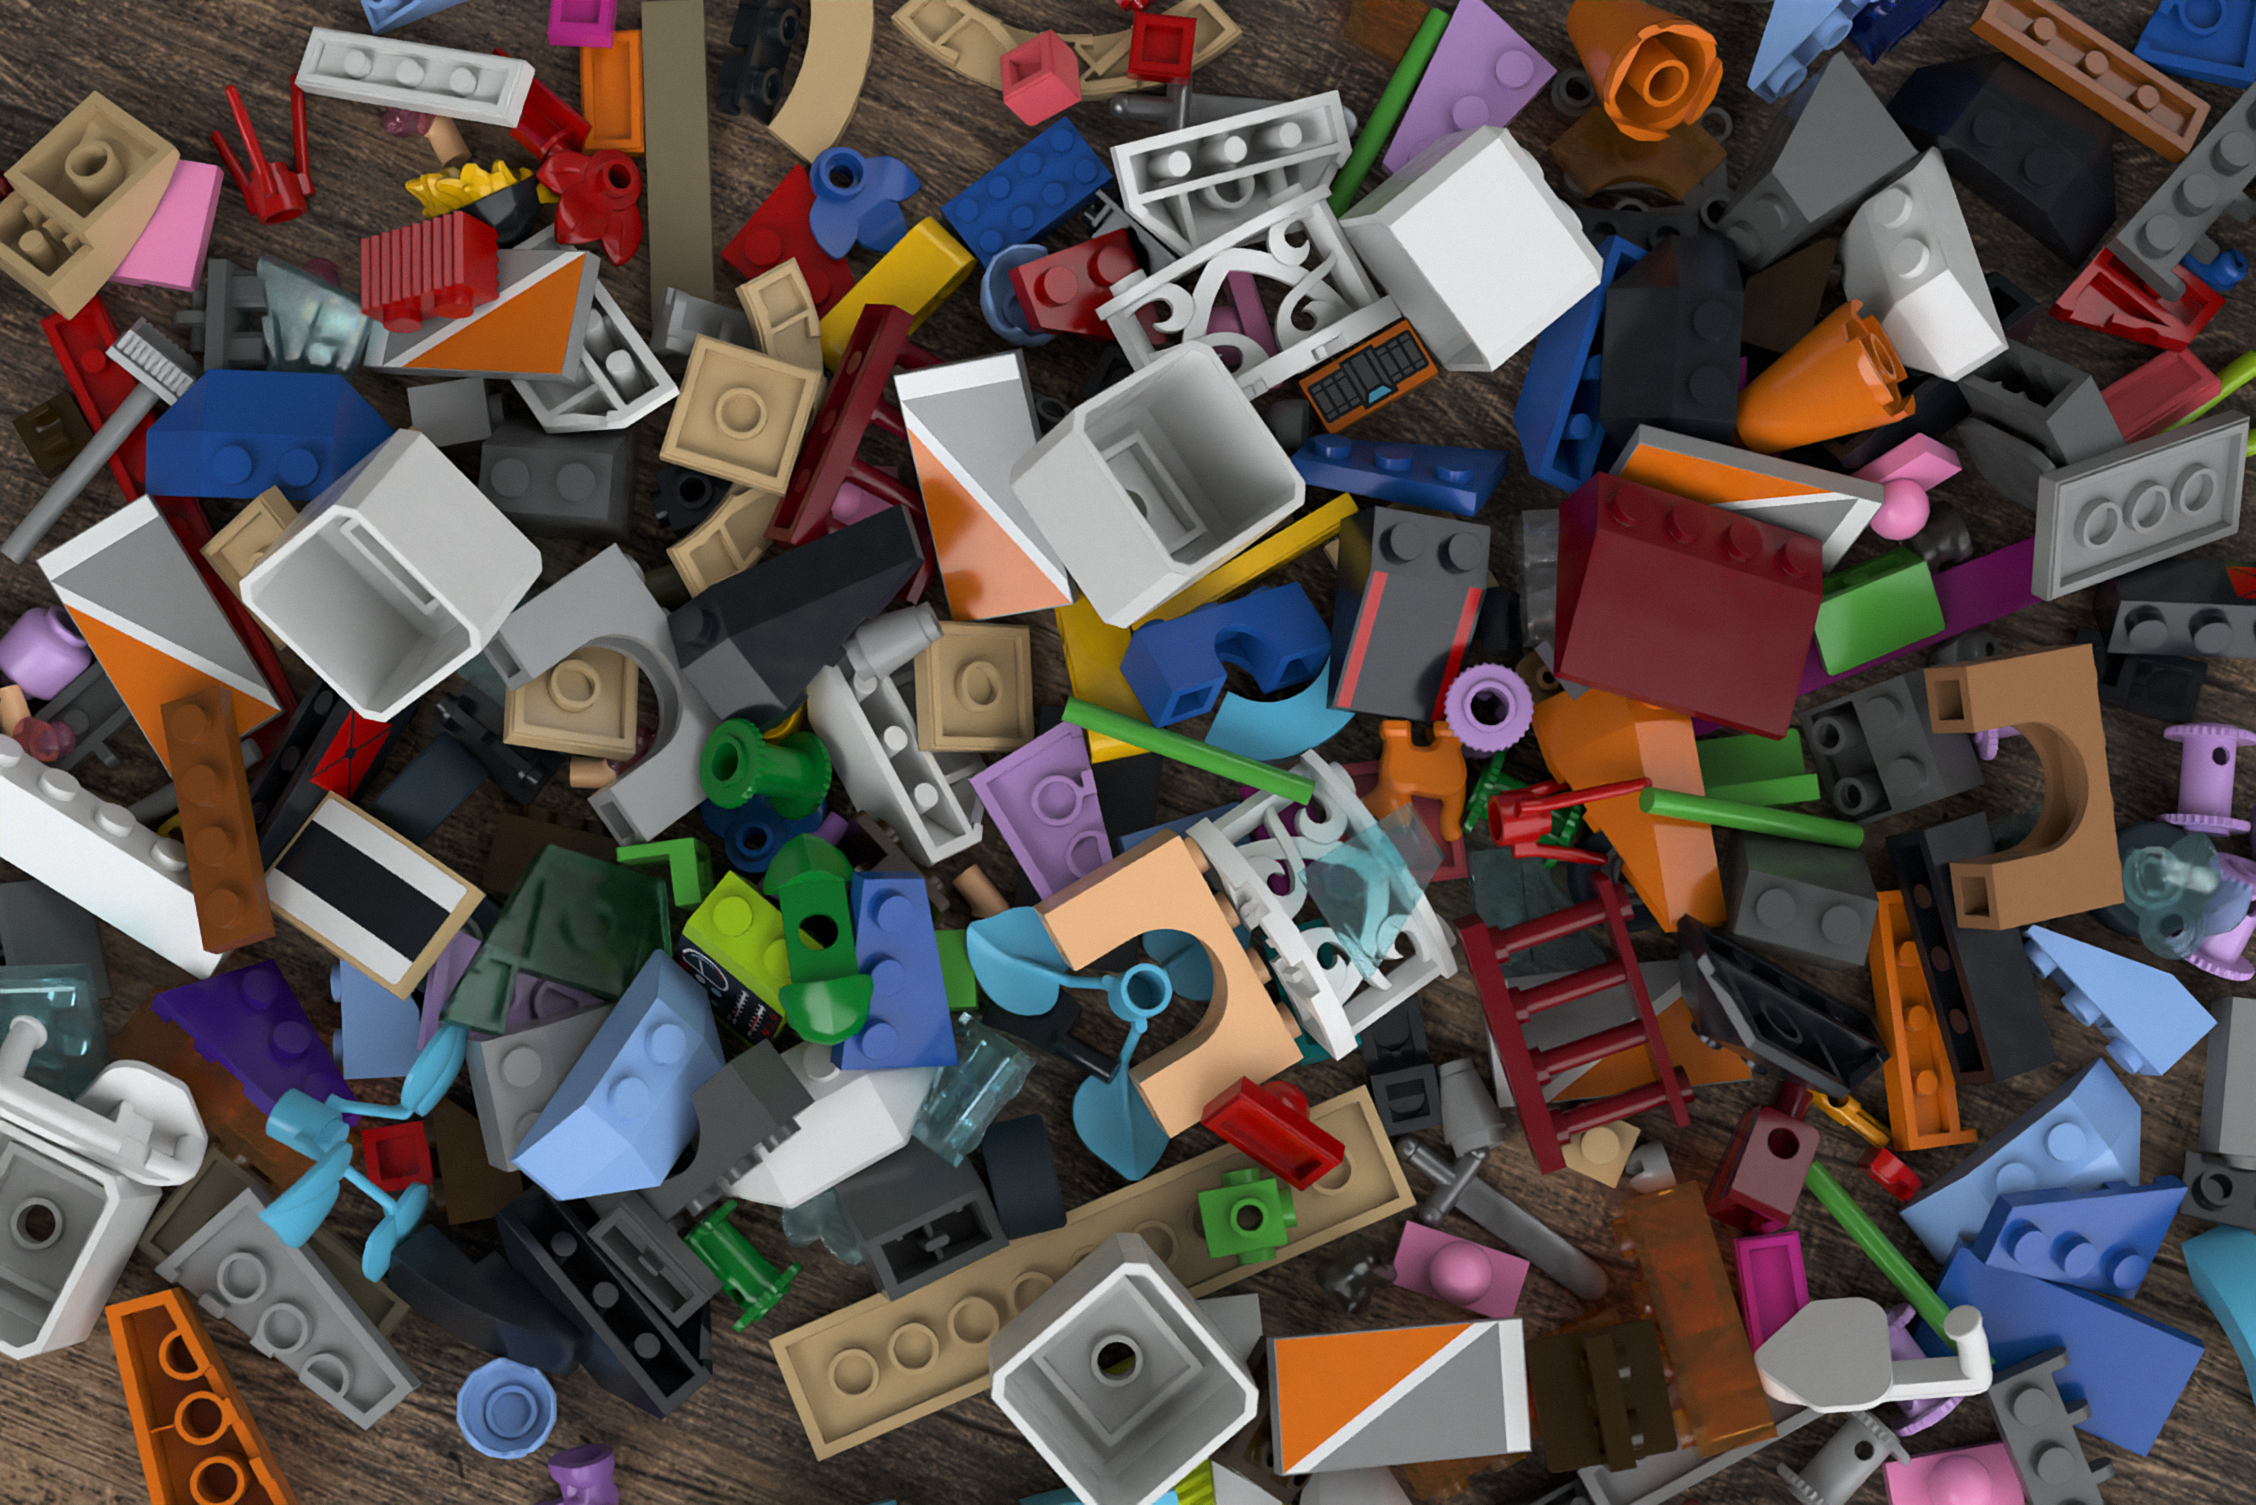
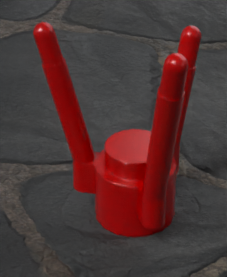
[210,73,316,225]
[1487,777,1652,866]

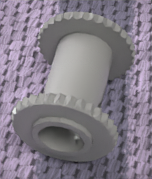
[1777,1410,1911,1505]

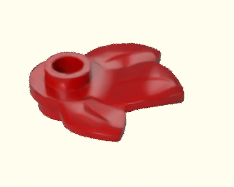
[536,149,643,267]

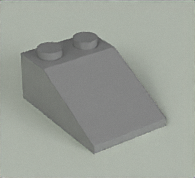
[465,997,622,1172]

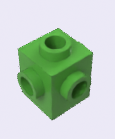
[1196,1166,1297,1265]

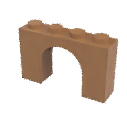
[1924,643,2125,930]

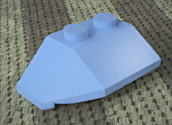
[509,949,726,1200]
[1897,1057,2141,1265]

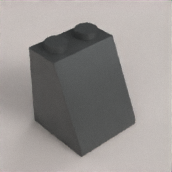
[1716,50,1918,276]
[478,409,642,544]
[1711,828,1879,971]

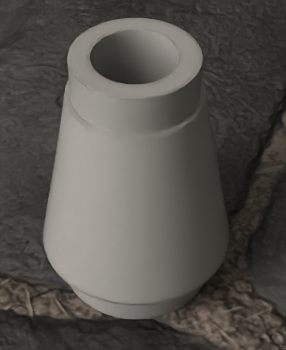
[843,601,944,681]
[1435,1058,1507,1158]

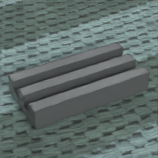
[587,1190,724,1328]

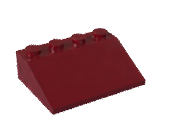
[1553,471,1823,741]

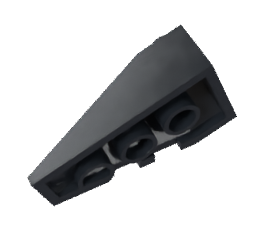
[667,503,925,734]

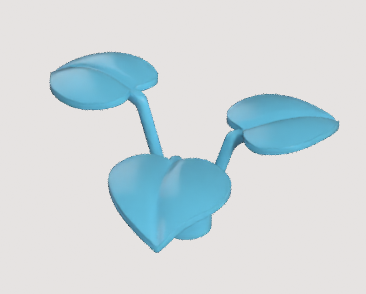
[965,906,1252,1181]
[257,997,469,1283]

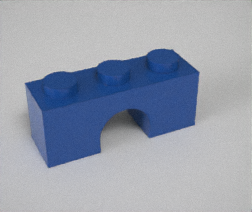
[1119,581,1332,728]

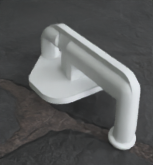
[0,1014,208,1186]
[1754,1297,1993,1413]

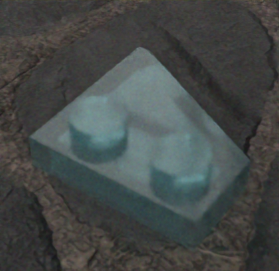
[256,254,374,383]
[1296,801,1445,980]
[1466,848,1606,978]
[911,1012,1037,1168]

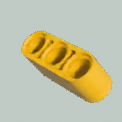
[819,216,977,374]
[1054,585,1152,764]

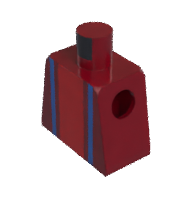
[1697,1080,1821,1236]

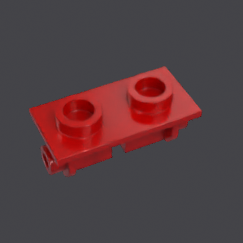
[492,47,593,165]

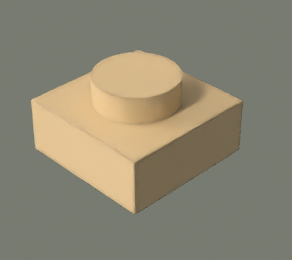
[1561,1102,1641,1188]

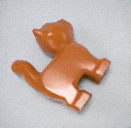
[1361,720,1467,842]

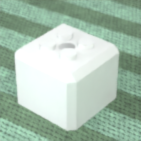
[1337,125,1603,372]
[1010,339,1306,629]
[239,428,542,722]
[0,1116,163,1360]
[988,1232,1259,1505]

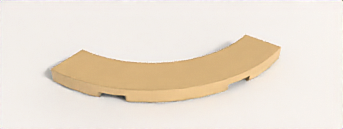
[768,0,875,166]
[891,0,1243,101]
[666,257,827,598]

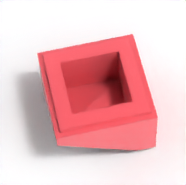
[1000,29,1081,126]

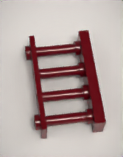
[763,304,946,605]
[1452,870,1695,1175]

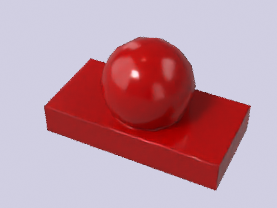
[1200,1076,1346,1192]

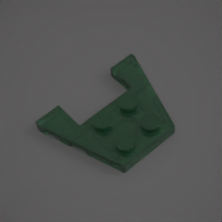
[438,844,672,1036]

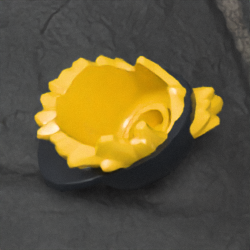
[405,159,560,249]

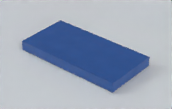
[1909,1237,2205,1457]

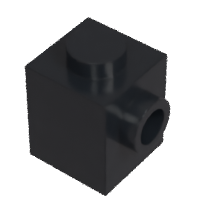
[650,465,733,540]

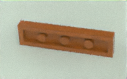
[1969,0,2212,164]
[160,686,276,955]

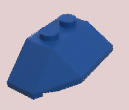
[1513,235,1649,495]
[145,369,396,502]

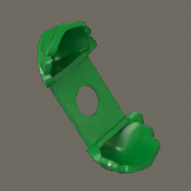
[762,833,874,1046]

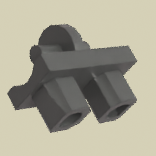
[172,259,279,372]

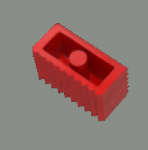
[360,211,500,333]

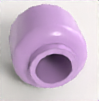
[0,606,95,701]

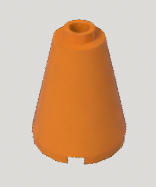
[1566,0,1723,141]
[1731,299,1916,455]

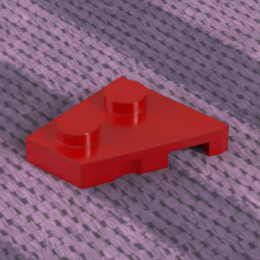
[720,163,856,322]
[2047,221,2226,353]
[1008,227,1167,347]

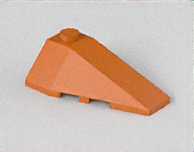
[1531,688,1728,933]

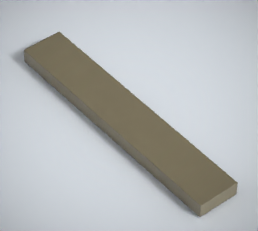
[641,0,717,374]

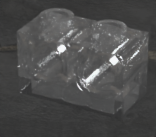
[1513,509,1559,648]

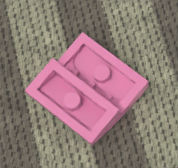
[107,159,224,292]

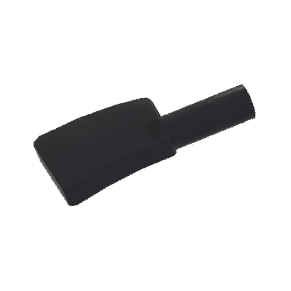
[981,987,1121,1085]

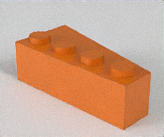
[104,1286,300,1505]

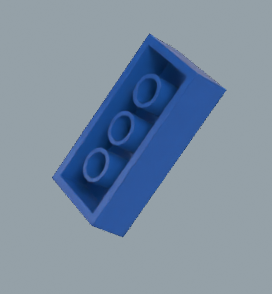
[940,115,1113,273]

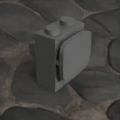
[1956,336,2127,512]

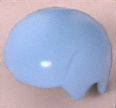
[980,244,1058,347]
[456,1357,557,1460]

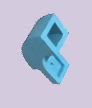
[1204,656,1356,765]
[2180,1224,2256,1408]

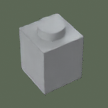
[407,378,510,459]

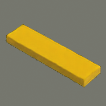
[1129,492,1359,635]

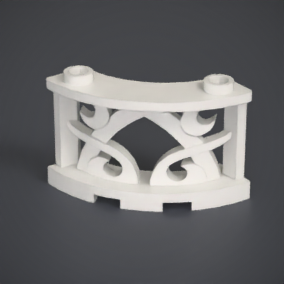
[1095,182,1402,401]
[1185,749,1458,1061]

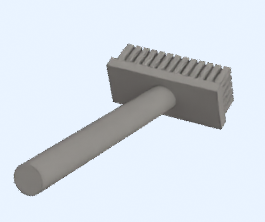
[0,316,205,565]

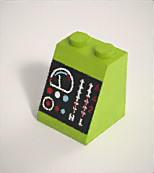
[672,870,830,1048]

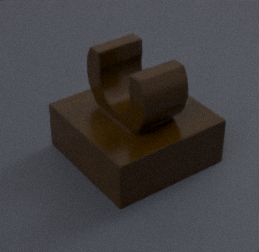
[12,390,94,479]

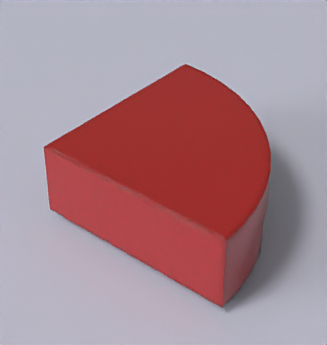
[1857,1146,1923,1204]

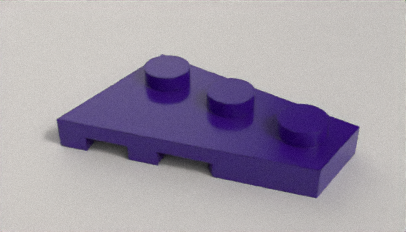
[150,959,362,1128]

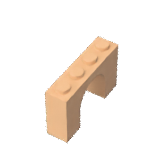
[1033,828,1304,1139]

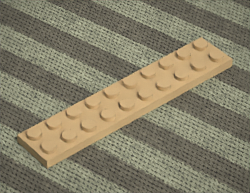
[768,1084,1417,1462]

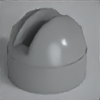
[1625,1139,1677,1195]

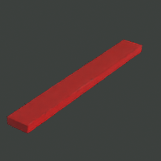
[39,293,301,768]

